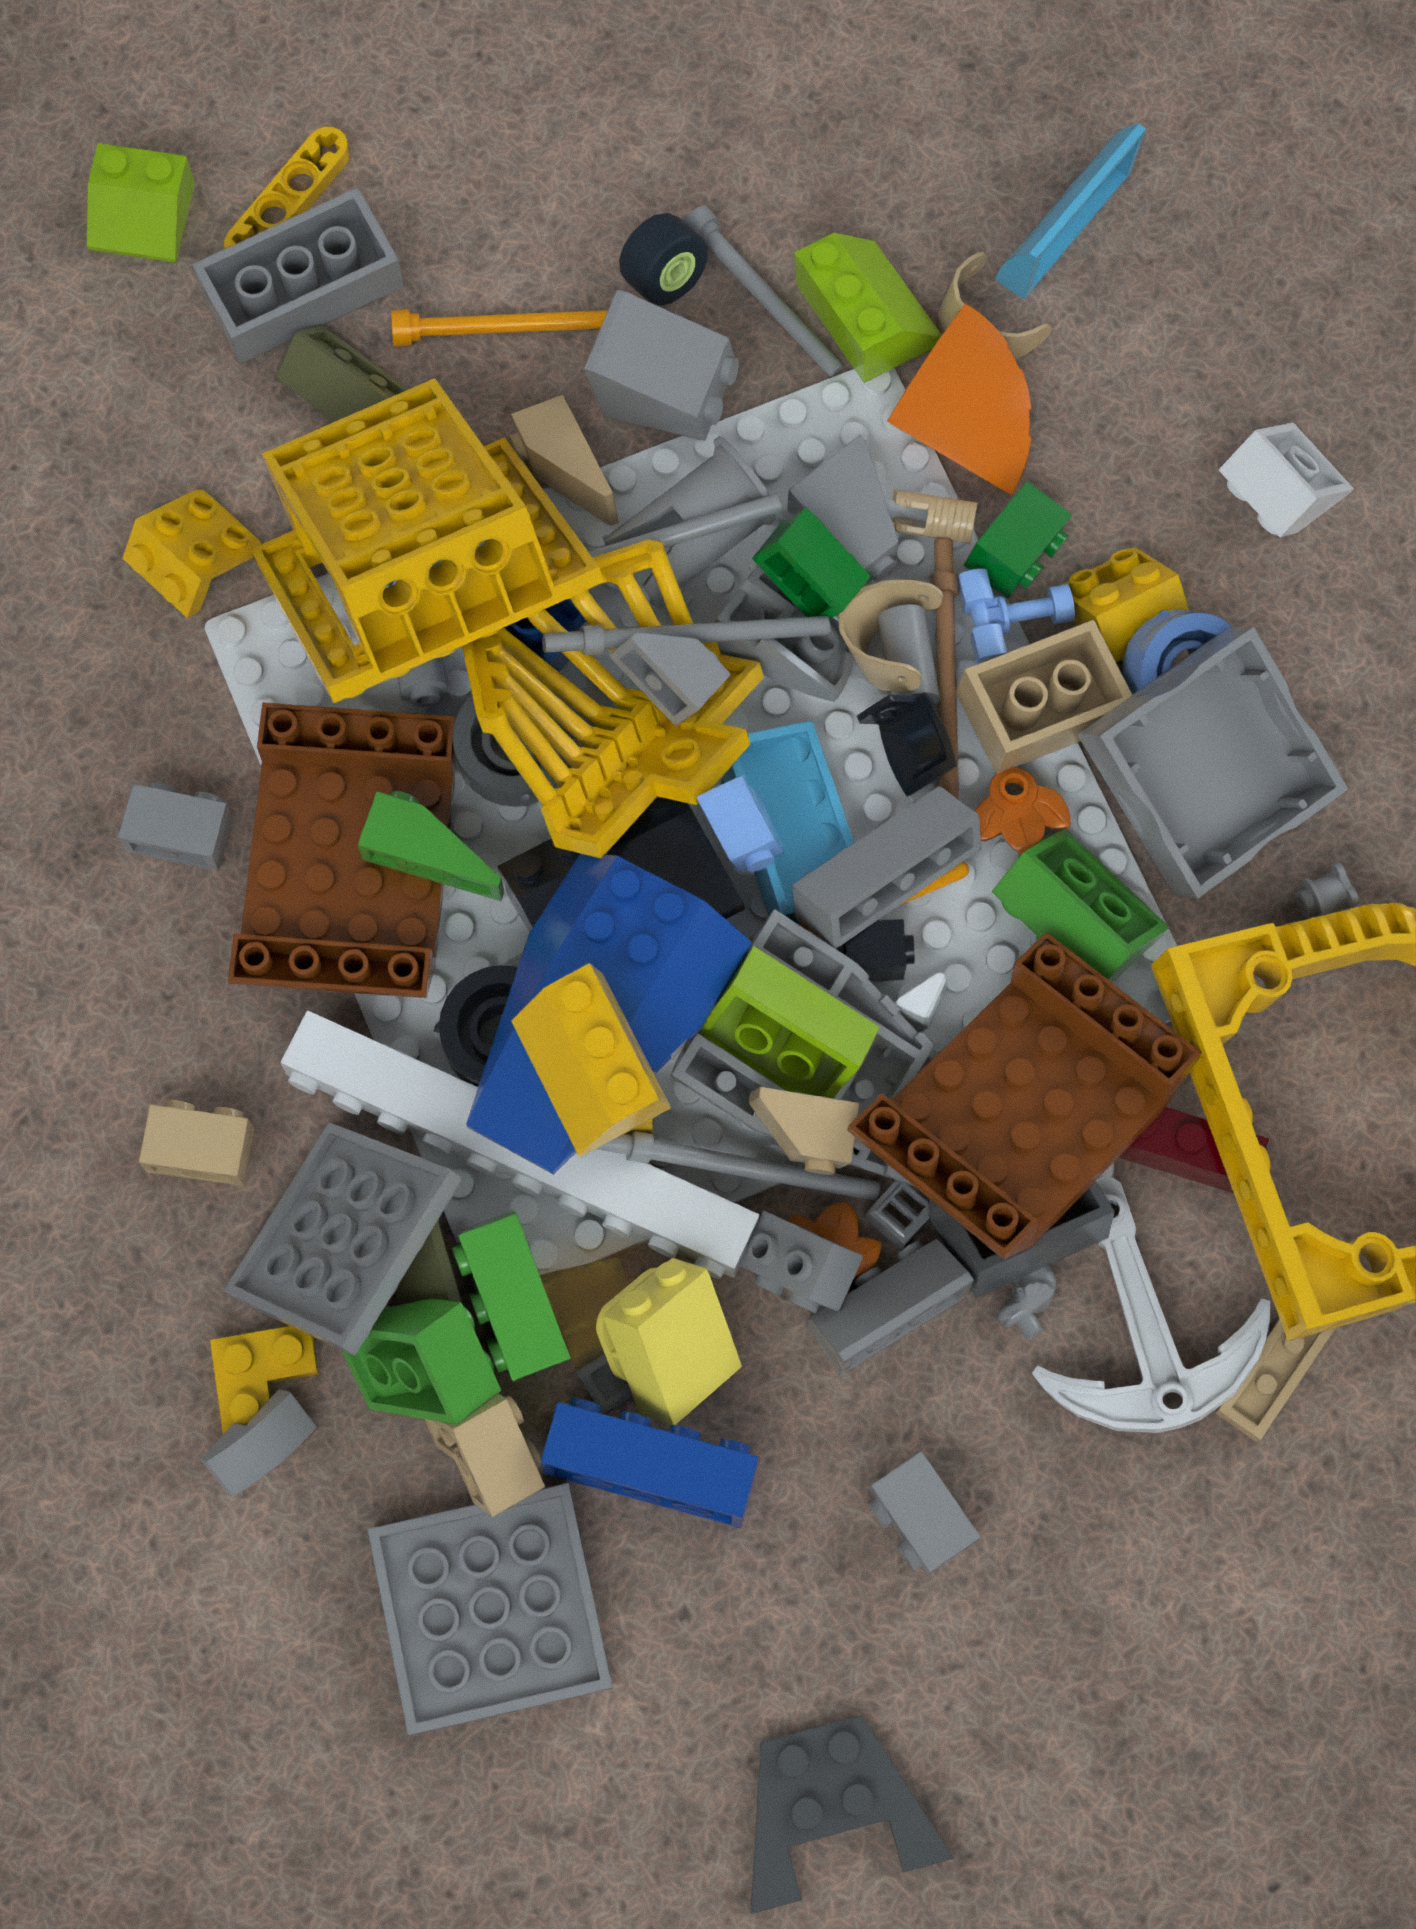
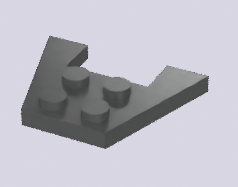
[751,1715,954,1914]

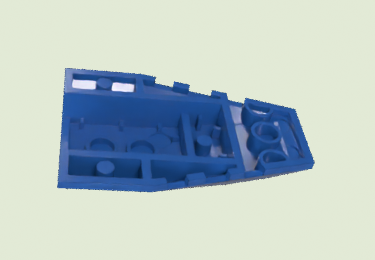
[466,854,752,1175]

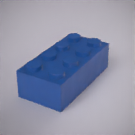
[540,1398,759,1528]

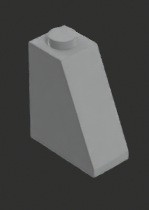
[787,435,899,587]

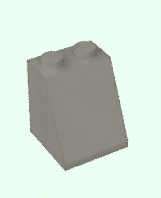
[584,290,739,441]

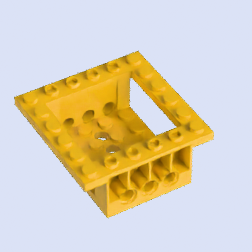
[250,378,604,703]

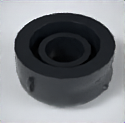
[433,965,518,1087]

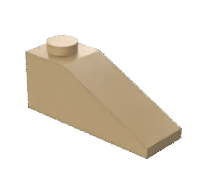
[509,394,619,526]

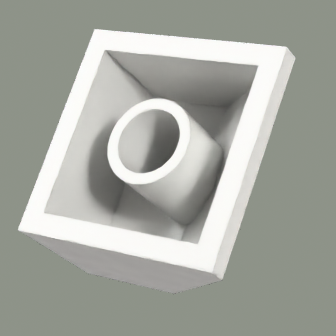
[1219,422,1354,538]

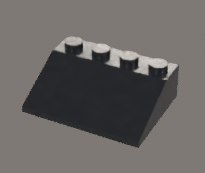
[497,796,745,932]

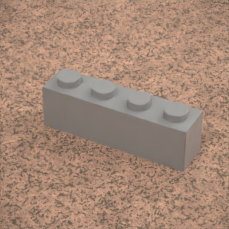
[792,786,981,949]

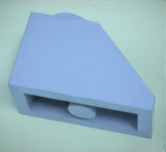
[697,775,785,872]

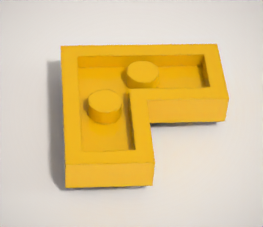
[210,1326,319,1435]

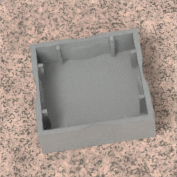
[1077,626,1348,899]

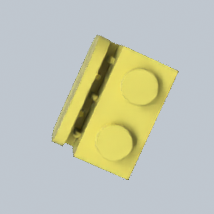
[596,1258,742,1425]

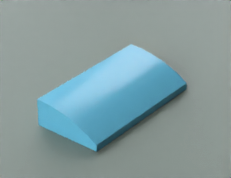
[995,124,1146,300]
[722,720,854,923]

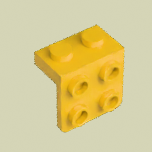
[122,489,262,618]

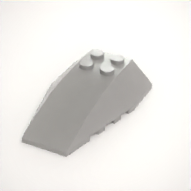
[670,909,938,1186]

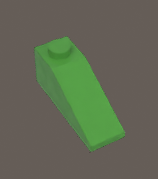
[358,791,504,901]

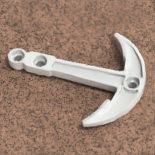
[1032,1163,1270,1433]

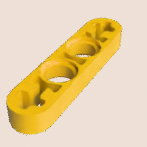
[224,126,350,249]

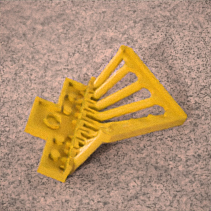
[462,539,764,859]

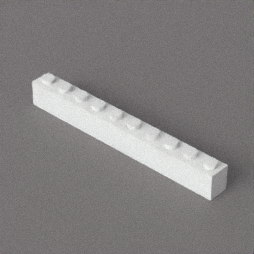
[280,1010,760,1279]

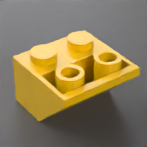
[1061,547,1189,662]

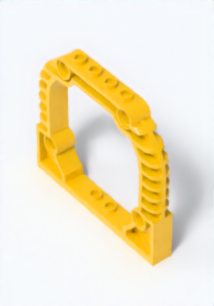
[1151,902,1416,1342]

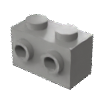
[739,1210,863,1313]

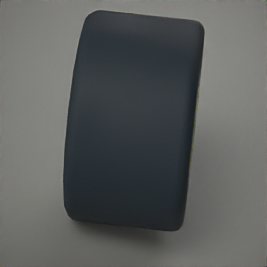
[619,213,708,305]

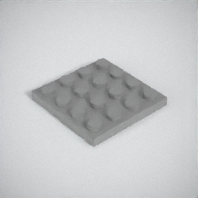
[223,1122,463,1356]
[368,1483,613,1736]

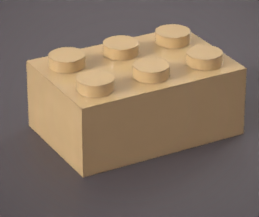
[956,620,1132,774]

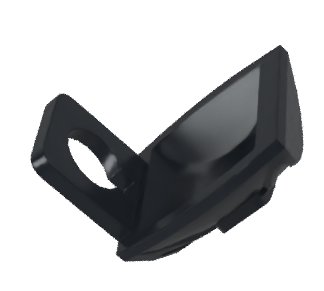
[857,692,957,797]

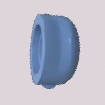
[1121,610,1232,695]

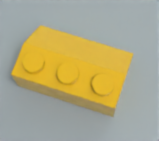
[511,963,671,1157]

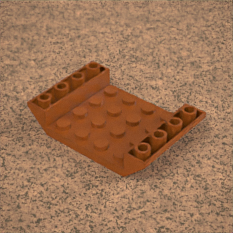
[228,702,456,998]
[847,932,1202,1260]

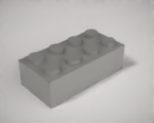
[192,187,404,364]

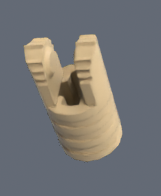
[892,489,978,544]

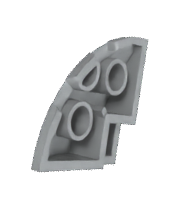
[713,565,854,702]

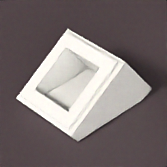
[894,972,947,1031]

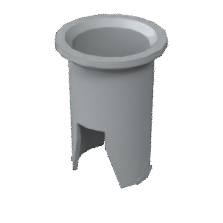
[602,436,785,609]

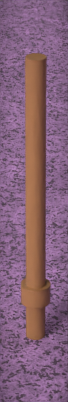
[930,538,959,800]

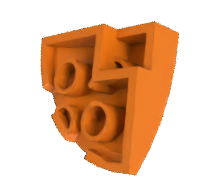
[887,303,1032,495]

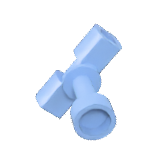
[958,569,1075,664]

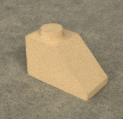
[748,1087,859,1175]

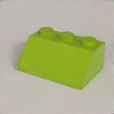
[794,233,942,383]
[698,945,880,1099]

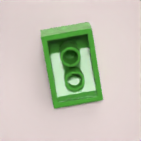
[342,1298,501,1425]

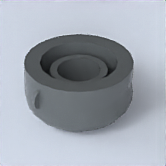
[452,694,575,807]

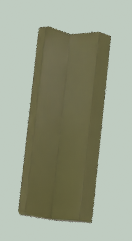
[277,324,408,422]

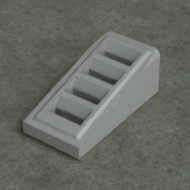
[865,1180,930,1251]

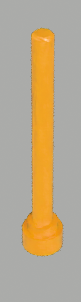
[391,309,608,347]

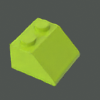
[87,143,195,263]

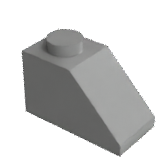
[609,632,731,726]

